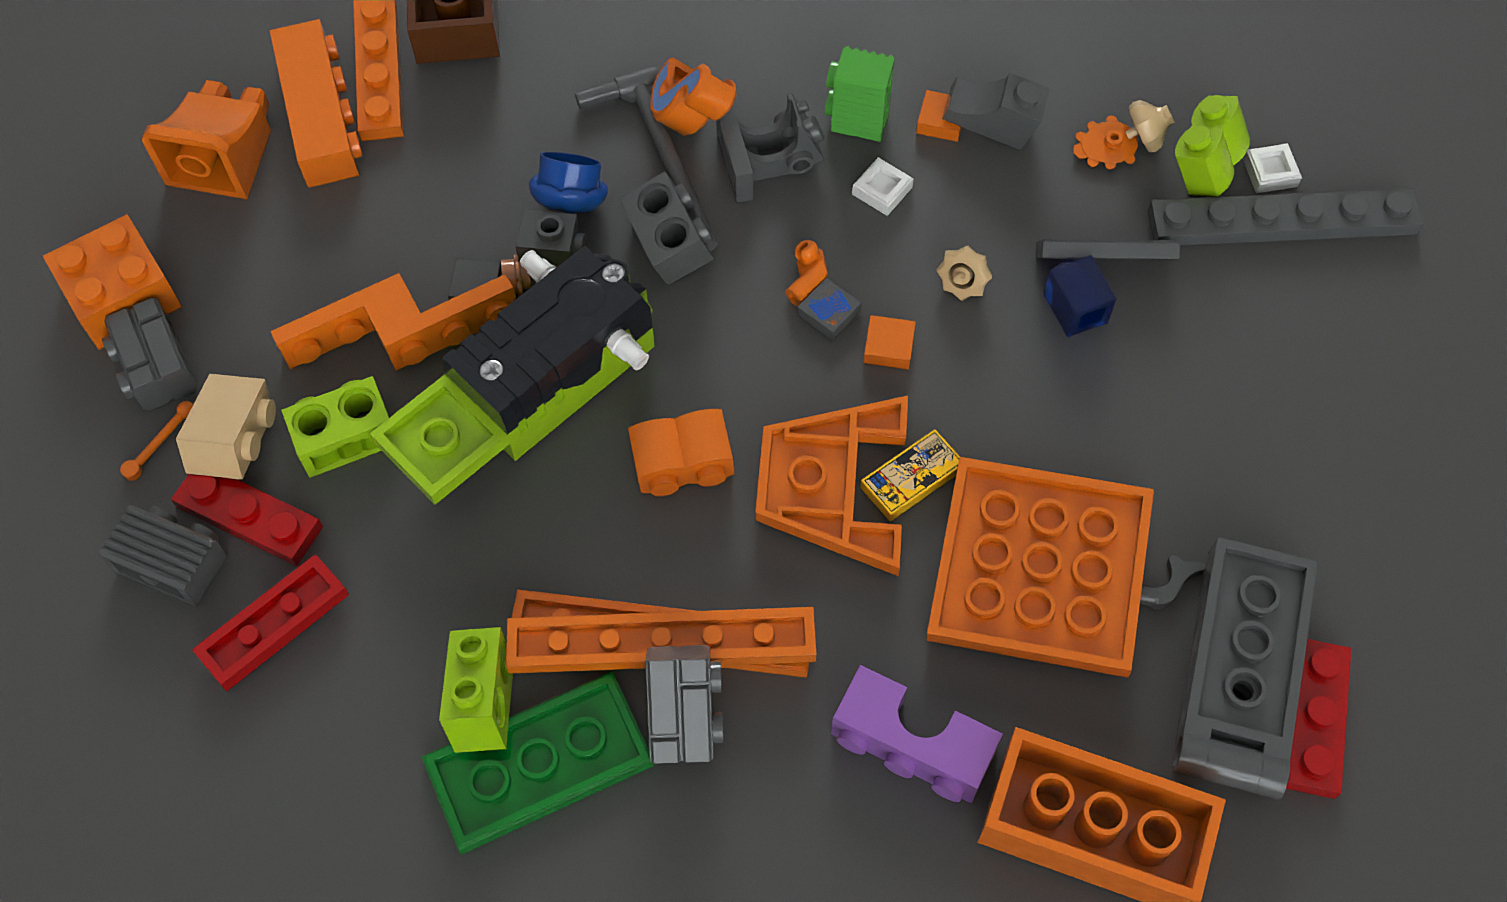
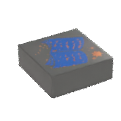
[797,278,862,340]

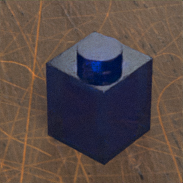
[1043,255,1117,337]

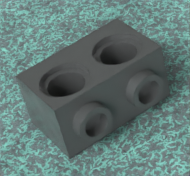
[619,172,714,285]

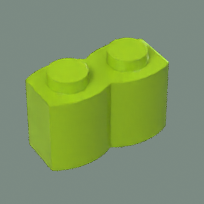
[1175,95,1250,197]

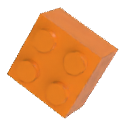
[43,214,182,350]

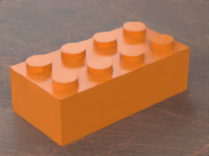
[977,727,1226,902]

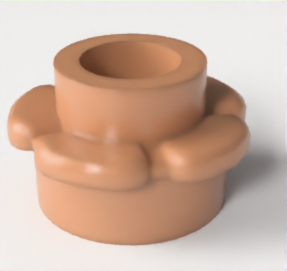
[500,254,531,297]

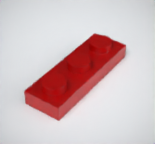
[170,474,323,567]
[192,554,349,692]
[1286,639,1351,799]

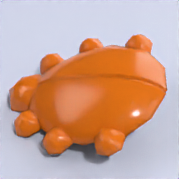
[1073,115,1138,170]

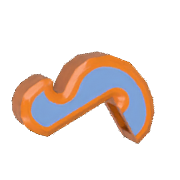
[650,57,737,136]

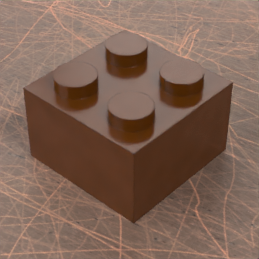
[407,0,500,64]

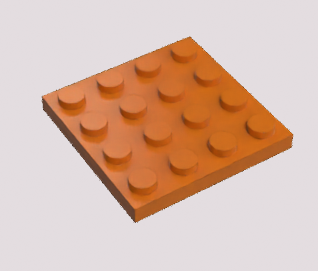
[926,457,1154,678]

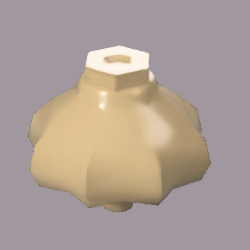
[1125,100,1175,152]
[936,246,992,301]

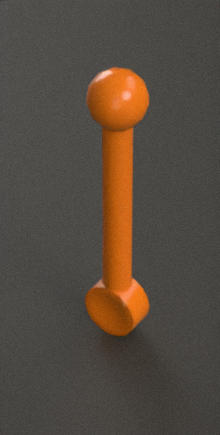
[120,401,194,481]

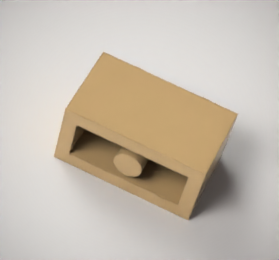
[176,374,276,479]

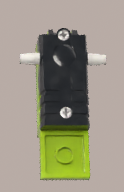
[369,246,655,505]

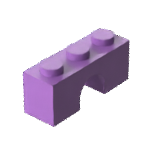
[831,665,1003,804]

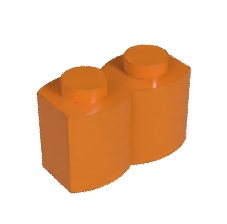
[628,409,735,496]

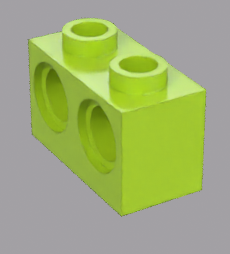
[281,376,390,478]
[439,627,513,753]

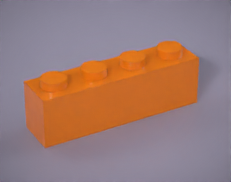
[269,19,363,188]

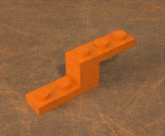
[270,273,516,371]

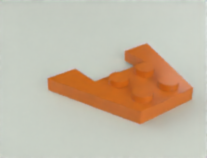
[755,396,908,576]

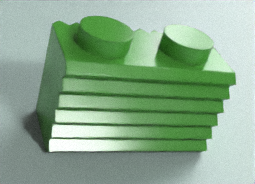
[825,46,895,142]

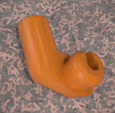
[785,240,828,306]

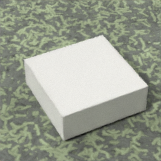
[1243,143,1302,194]
[852,157,914,216]

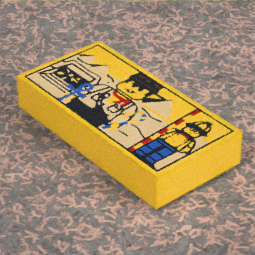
[860,429,960,522]

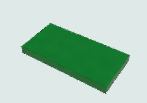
[421,671,655,855]

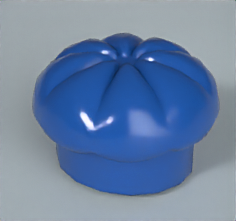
[529,152,608,214]

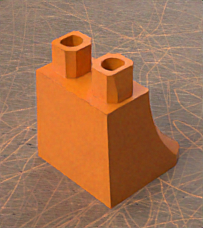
[141,80,271,199]

